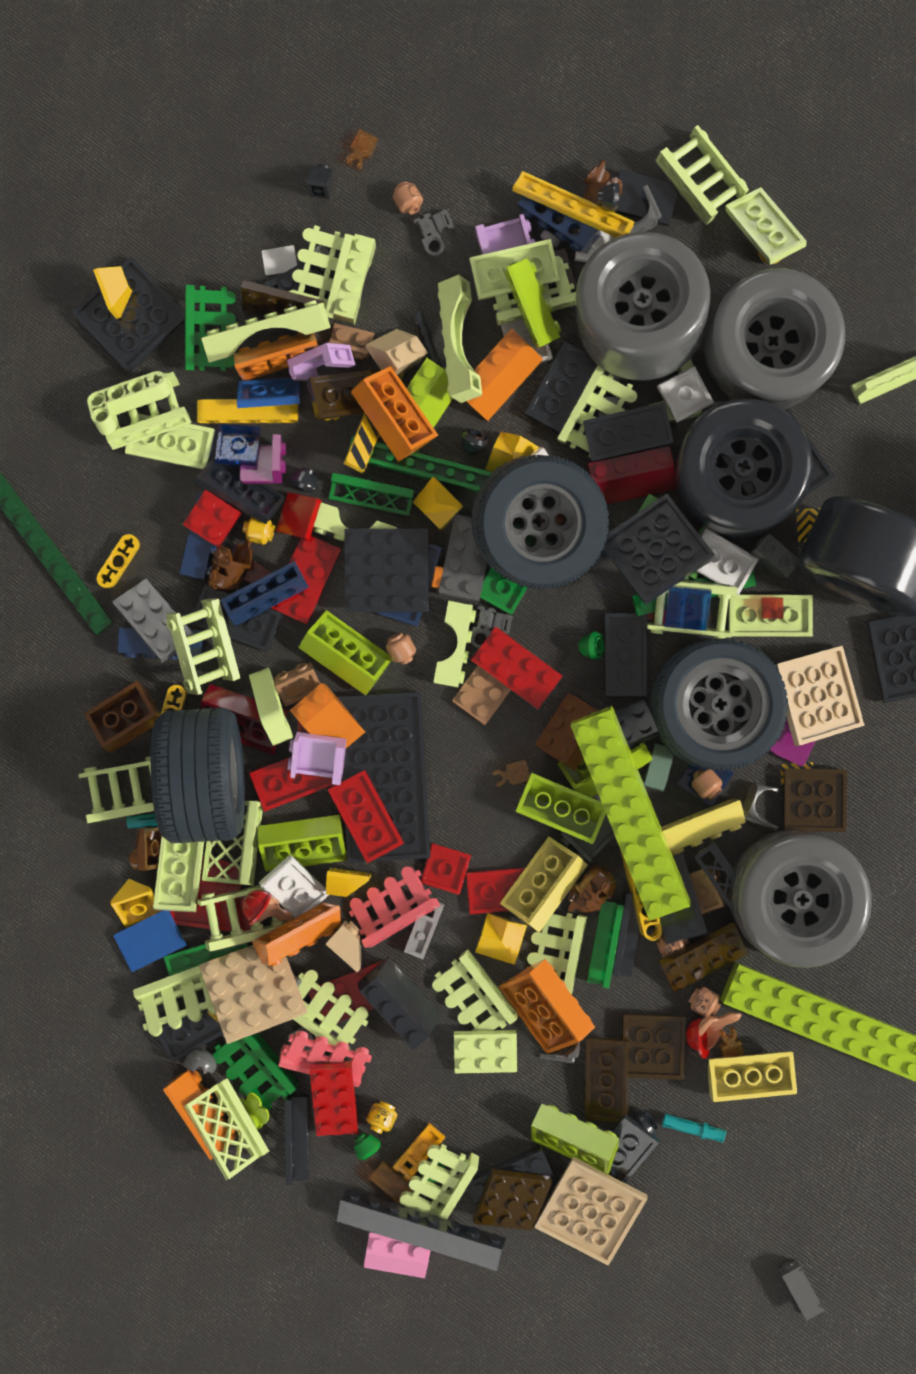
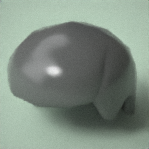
[182,1049,217,1074]

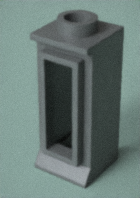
[778,1260,825,1321]

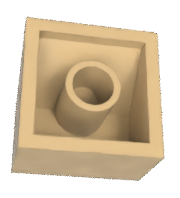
[365,329,428,375]
[326,920,362,972]

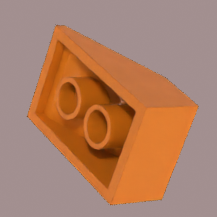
[290,683,365,748]

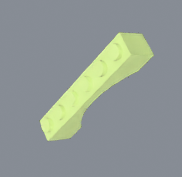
[438,275,482,403]
[201,300,330,362]

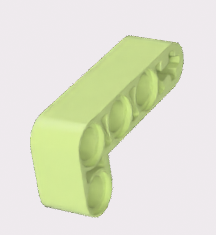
[87,371,171,435]
[249,667,293,746]

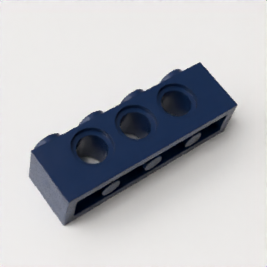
[518,196,601,254]
[221,561,309,626]

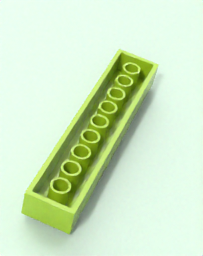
[571,706,690,921]
[720,961,916,1082]

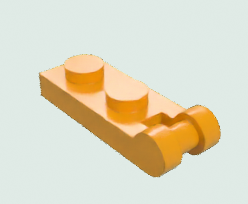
[392,1122,445,1181]

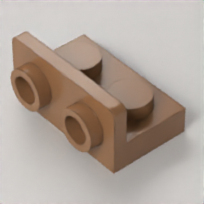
[328,323,375,360]
[273,662,321,707]
[689,863,729,914]

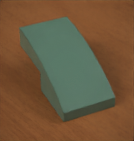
[644,743,673,792]

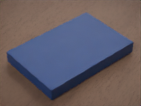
[237,377,301,408]
[113,910,186,972]

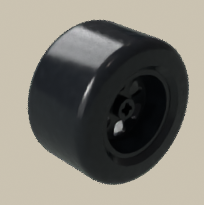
[675,399,813,539]
[797,496,916,617]

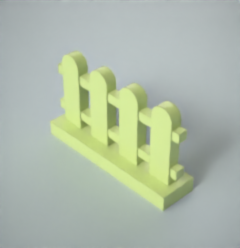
[289,225,354,319]
[493,256,576,326]
[558,366,637,458]
[527,913,587,995]
[432,949,518,1031]
[133,966,216,1037]
[293,970,369,1050]
[400,1144,479,1220]

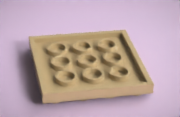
[775,646,864,746]
[199,945,307,1044]
[534,1157,647,1266]

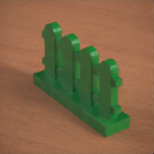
[185,285,236,371]
[213,1033,300,1111]

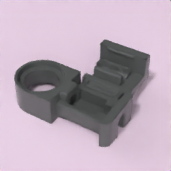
[414,209,455,257]
[471,606,513,648]

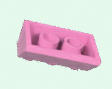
[363,1232,430,1278]

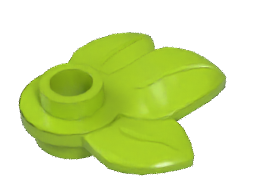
[239,1092,269,1130]

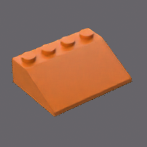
[234,331,318,380]
[498,959,595,1054]

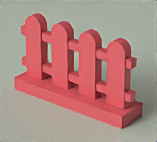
[349,866,440,948]
[278,1031,372,1087]

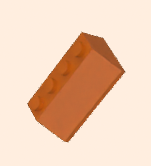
[466,328,543,421]
[351,366,438,461]
[252,902,341,966]
[163,1069,237,1160]

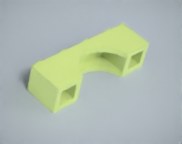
[333,234,376,325]
[313,503,397,542]
[434,601,476,687]

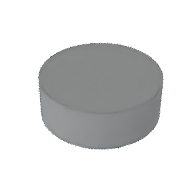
[540,230,561,248]

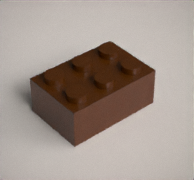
[84,681,160,753]
[535,692,599,771]

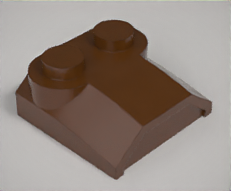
[128,826,162,870]

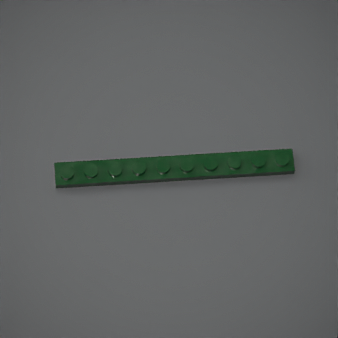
[0,471,114,635]

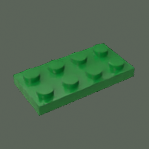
[480,523,552,615]

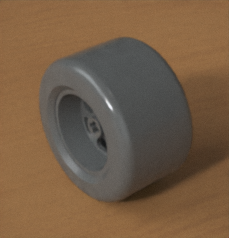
[576,232,710,381]
[704,268,845,410]
[728,830,872,968]

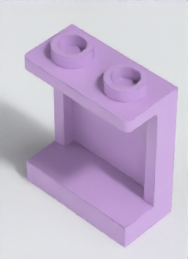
[475,214,535,255]
[287,343,355,381]
[287,732,347,785]

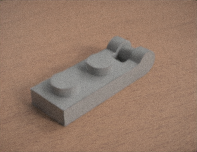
[404,903,444,959]

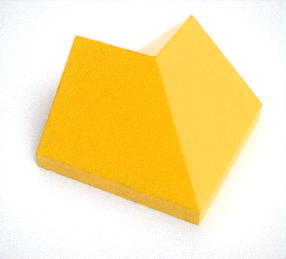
[93,266,132,319]
[485,432,539,472]
[413,477,463,531]
[326,868,371,897]
[111,879,162,928]
[475,913,527,965]

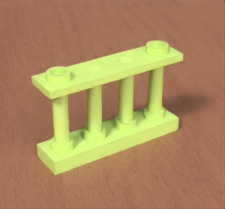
[655,125,749,225]
[106,372,191,450]
[646,580,738,639]
[166,598,240,695]
[79,756,154,823]
[197,885,286,951]

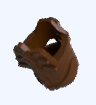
[582,160,623,207]
[208,539,253,592]
[567,866,617,913]

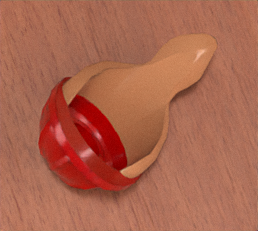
[242,890,293,925]
[686,1012,741,1059]

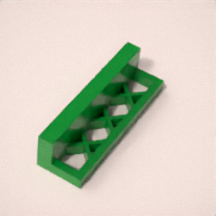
[329,473,414,517]
[587,901,624,988]

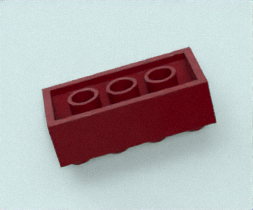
[586,446,676,505]
[200,684,288,755]

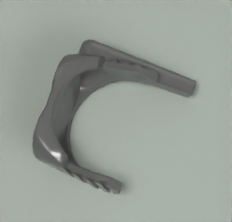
[618,185,662,233]
[742,783,779,831]
[540,1042,580,1063]

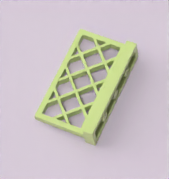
[850,356,916,405]
[202,801,263,886]
[184,1079,269,1180]

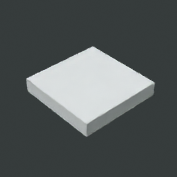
[657,366,714,423]

